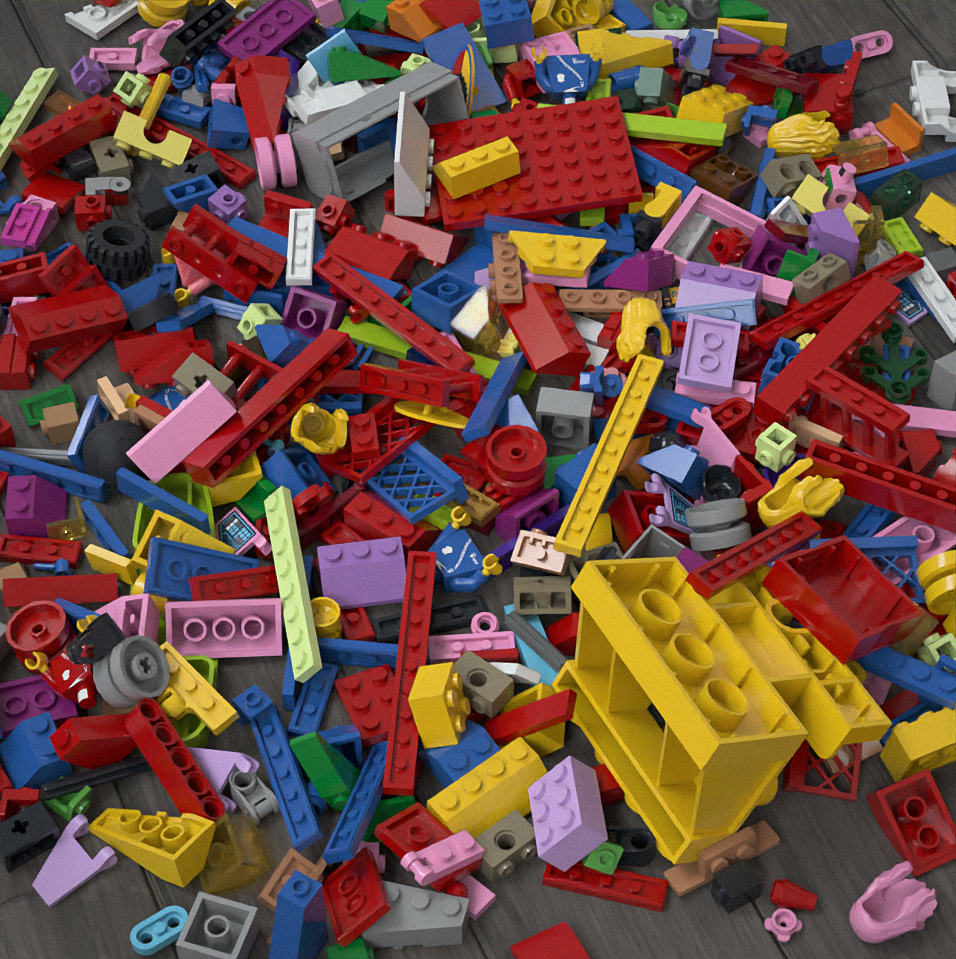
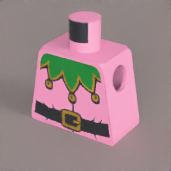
[819,162,857,210]

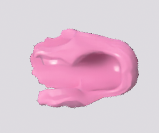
[128,19,185,76]
[849,861,937,944]

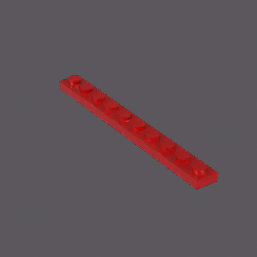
[383,551,437,796]

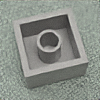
[536,387,594,451]
[176,891,261,959]

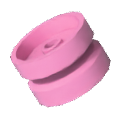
[254,133,297,191]

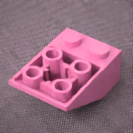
[77,593,160,643]

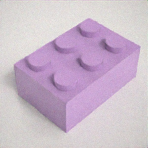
[528,756,608,872]

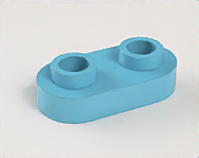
[130,906,188,955]

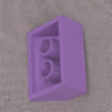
[805,207,860,279]
[675,261,763,331]
[317,537,406,610]

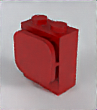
[801,73,854,135]

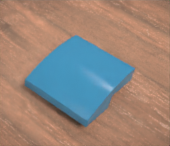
[306,29,362,86]

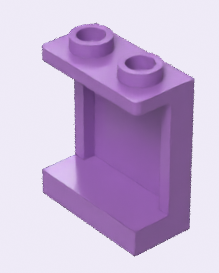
[706,25,762,86]

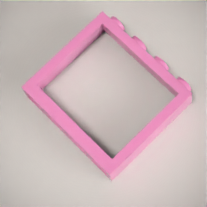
[650,185,766,280]

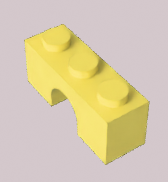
[112,111,192,169]
[791,174,870,236]

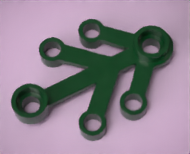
[859,321,931,405]

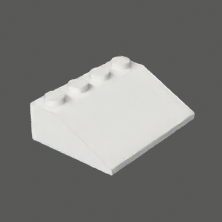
[394,92,434,217]

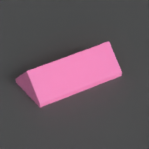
[126,380,237,484]
[871,516,956,586]
[165,598,282,658]

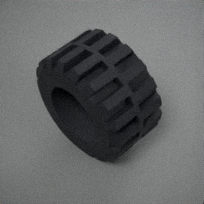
[85,219,150,281]

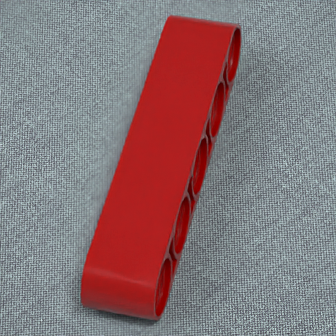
[124,698,225,825]

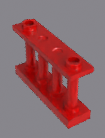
[161,204,258,304]
[201,340,319,447]
[359,359,483,408]
[805,363,910,468]

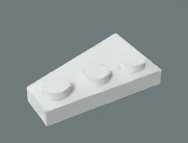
[65,0,138,40]

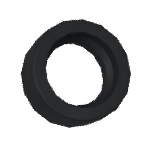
[127,293,179,332]

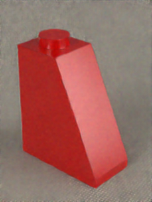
[49,714,137,770]

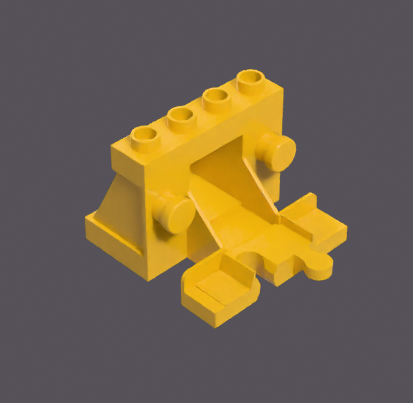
[551,555,892,865]

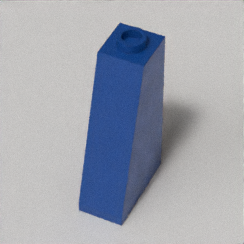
[269,870,329,959]

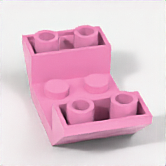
[519,31,580,93]

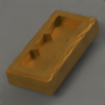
[445,483,502,527]

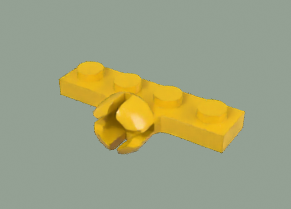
[153,641,239,736]

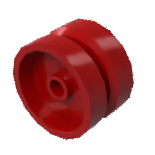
[486,425,547,496]
[5,600,77,675]

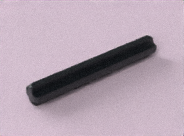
[41,755,153,801]

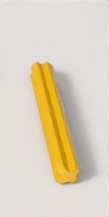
[127,73,172,156]

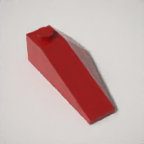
[724,44,798,106]
[235,55,292,152]

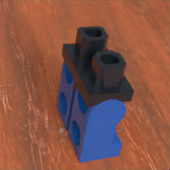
[676,27,714,100]
[783,40,854,74]

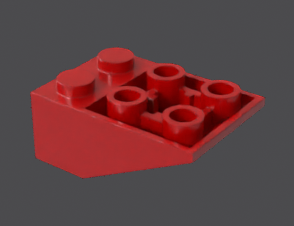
[630,138,716,176]
[132,339,214,389]

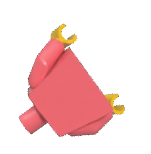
[161,236,227,309]

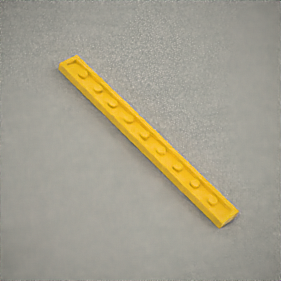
[553,354,664,557]

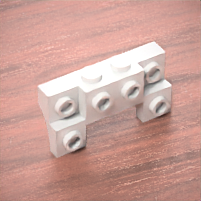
[909,61,956,142]
[285,79,384,126]

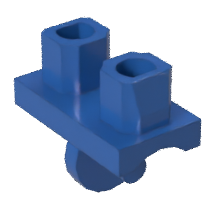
[580,366,623,405]

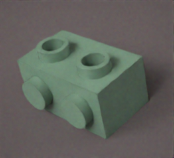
[635,67,675,110]

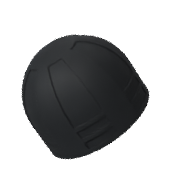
[82,420,150,495]

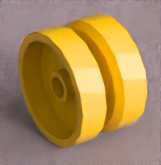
[137,0,190,28]
[916,550,956,615]

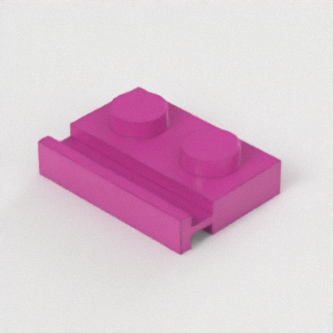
[0,203,52,250]

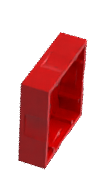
[762,535,925,665]

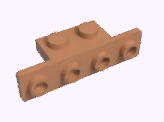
[488,233,523,306]
[559,289,662,318]
[664,820,780,896]
[257,848,333,944]

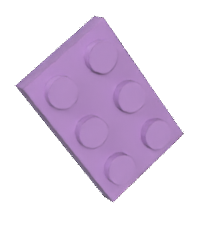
[677,313,741,393]

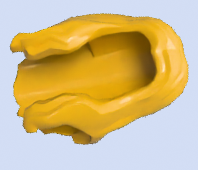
[767,110,840,160]
[616,297,672,363]
[290,402,349,455]
[758,457,845,528]

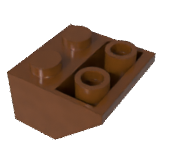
[690,153,759,207]

